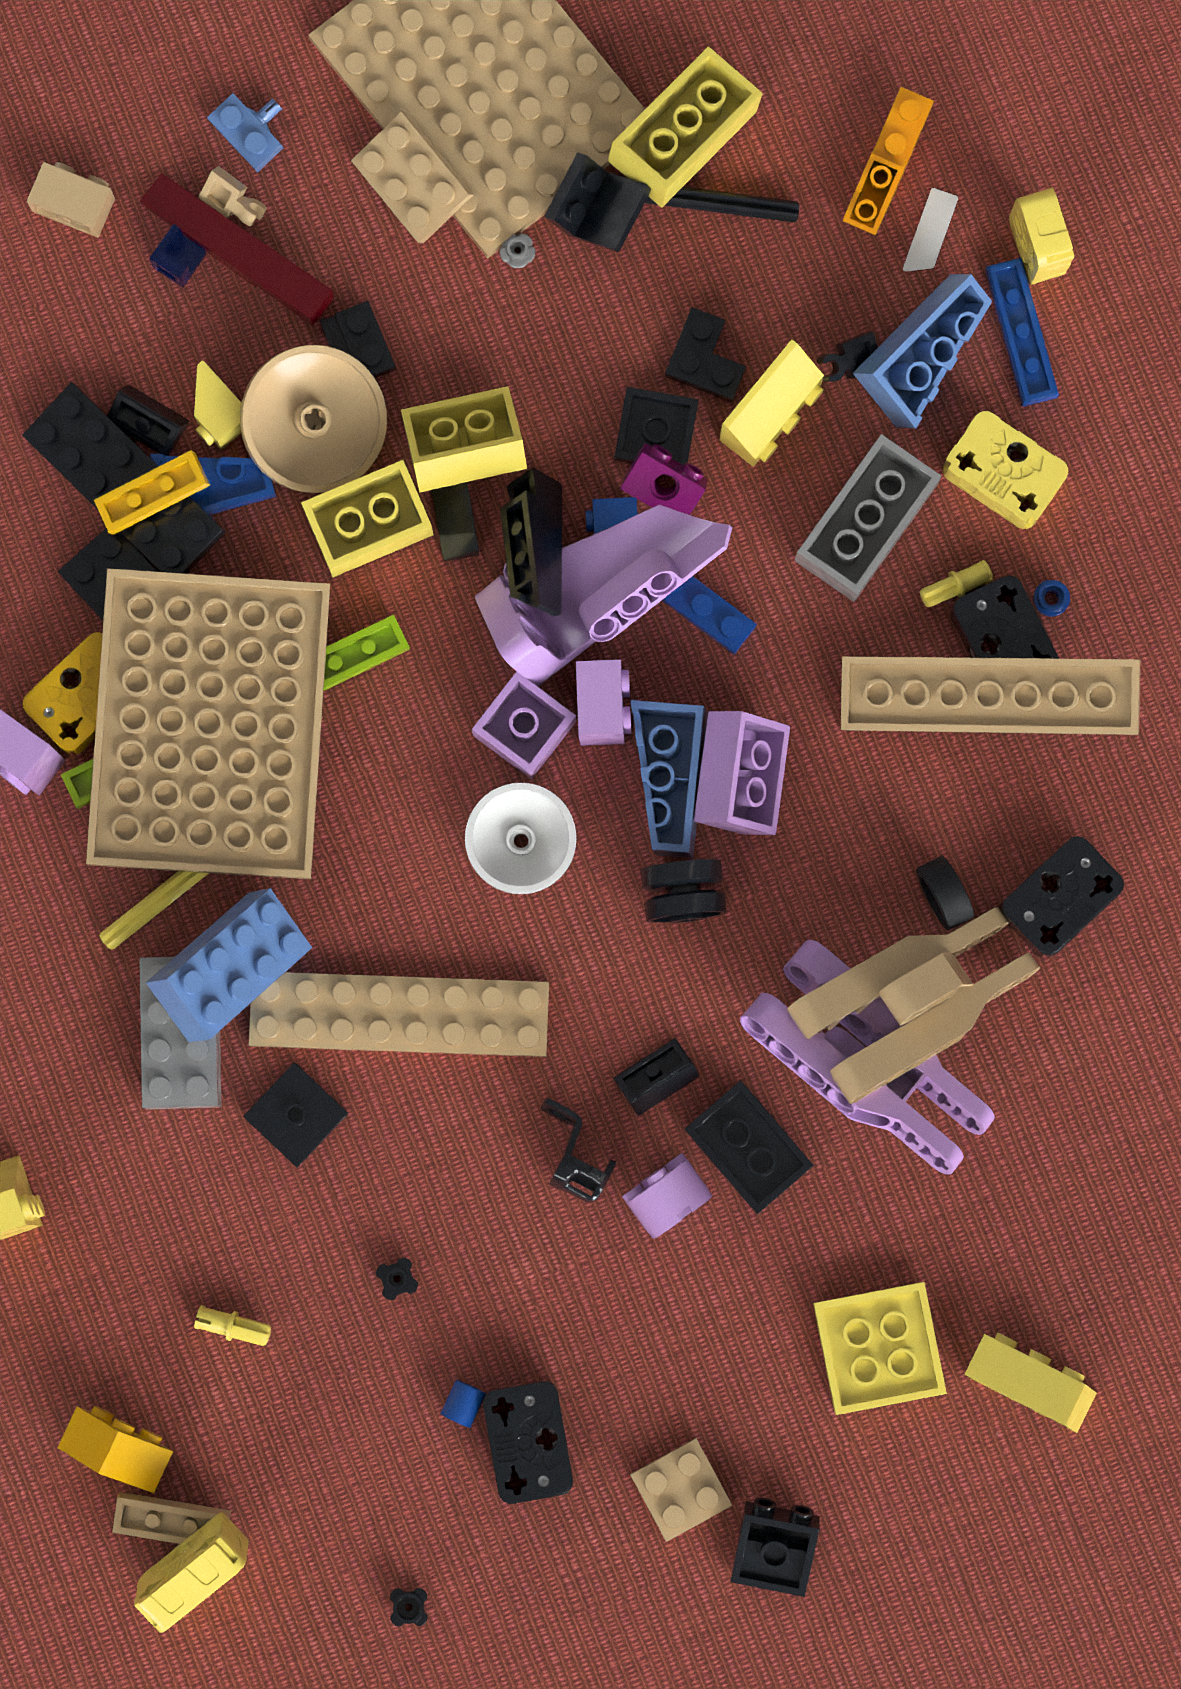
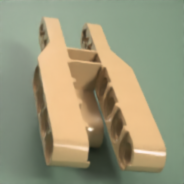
[787,907,1040,1104]

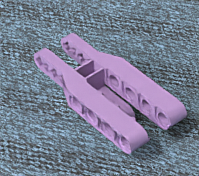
[740,939,995,1175]

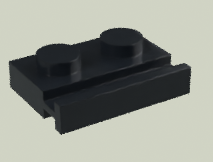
[319,301,396,378]

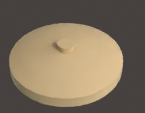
[240,345,387,493]

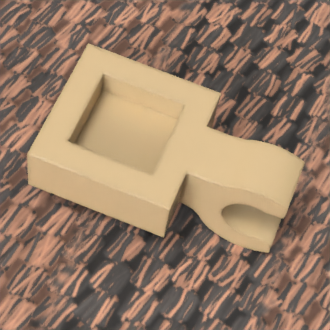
[198,166,267,227]

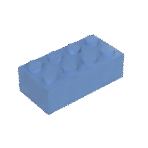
[146,888,312,1042]

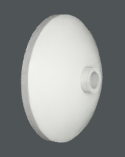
[465,783,576,894]

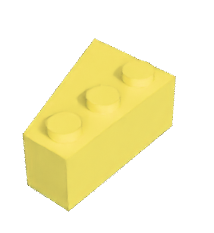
[0,1155,45,1240]
[964,1333,1097,1433]

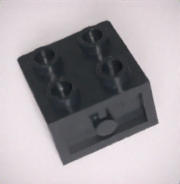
[544,152,651,252]

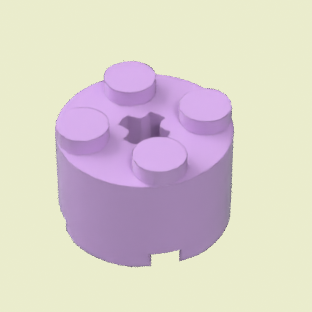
[622,1153,713,1239]

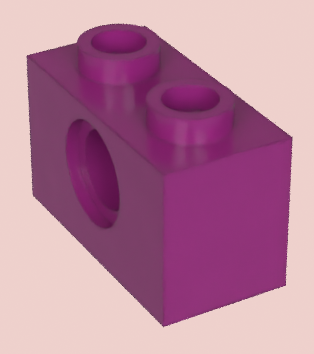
[620,443,708,515]

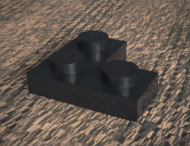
[665,307,746,402]

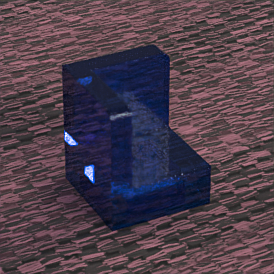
[149,224,206,288]

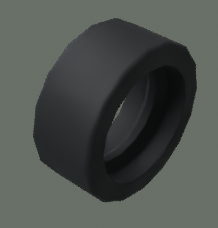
[916,855,974,930]

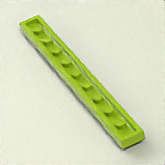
[60,615,410,809]

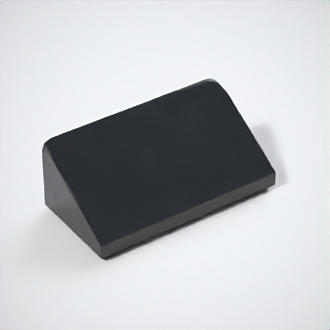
[107,385,189,456]
[431,482,480,561]
[613,1038,699,1116]

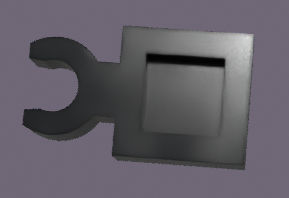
[816,331,878,382]

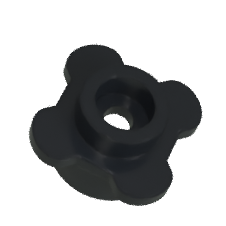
[376,1258,418,1300]
[390,1588,428,1627]

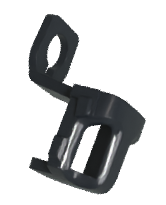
[540,1098,616,1203]

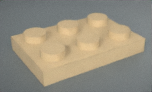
[351,111,474,243]

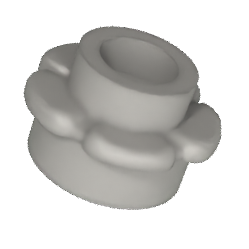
[500,233,536,268]

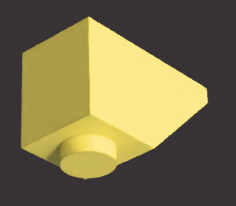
[194,360,242,450]

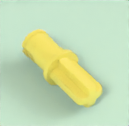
[920,560,993,607]
[194,1305,271,1346]

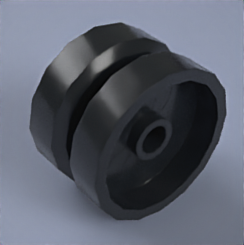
[640,859,727,923]

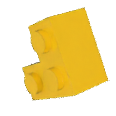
[57,1406,173,1493]

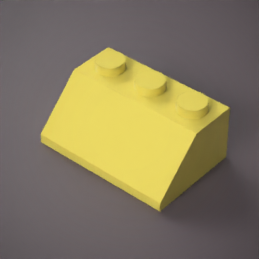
[719,340,824,467]

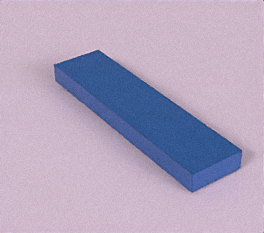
[985,258,1059,407]

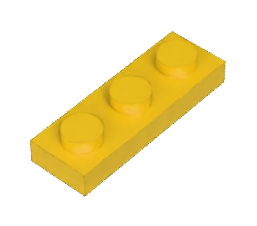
[94,450,210,535]

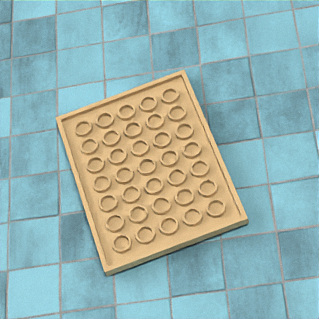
[308,0,645,259]
[86,568,330,879]

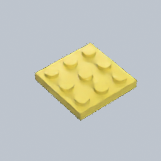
[813,1282,947,1415]

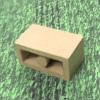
[27,162,115,238]

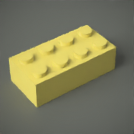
[608,46,763,208]

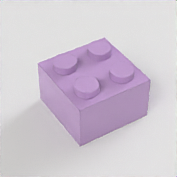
[576,660,631,746]
[472,671,576,780]

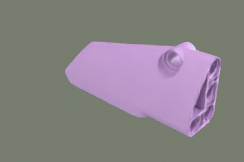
[475,504,732,686]

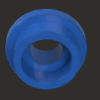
[1033,580,1070,617]

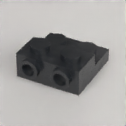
[730,1498,820,1597]

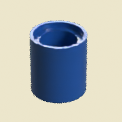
[440,1379,486,1428]

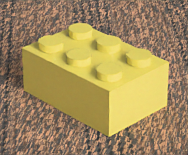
[401,386,527,492]
[301,460,434,577]

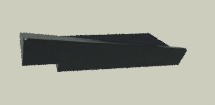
[500,467,562,616]

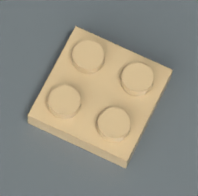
[630,1438,733,1542]

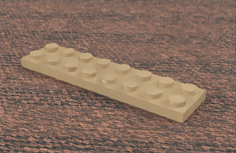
[841,656,1141,735]
[249,972,549,1057]

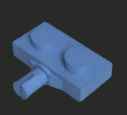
[207,93,283,173]

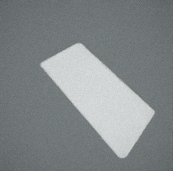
[903,188,958,272]

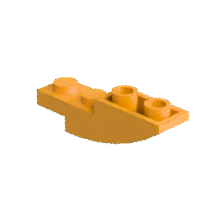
[842,87,934,236]

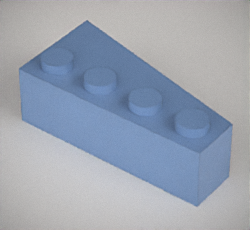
[853,274,992,429]
[630,700,708,859]

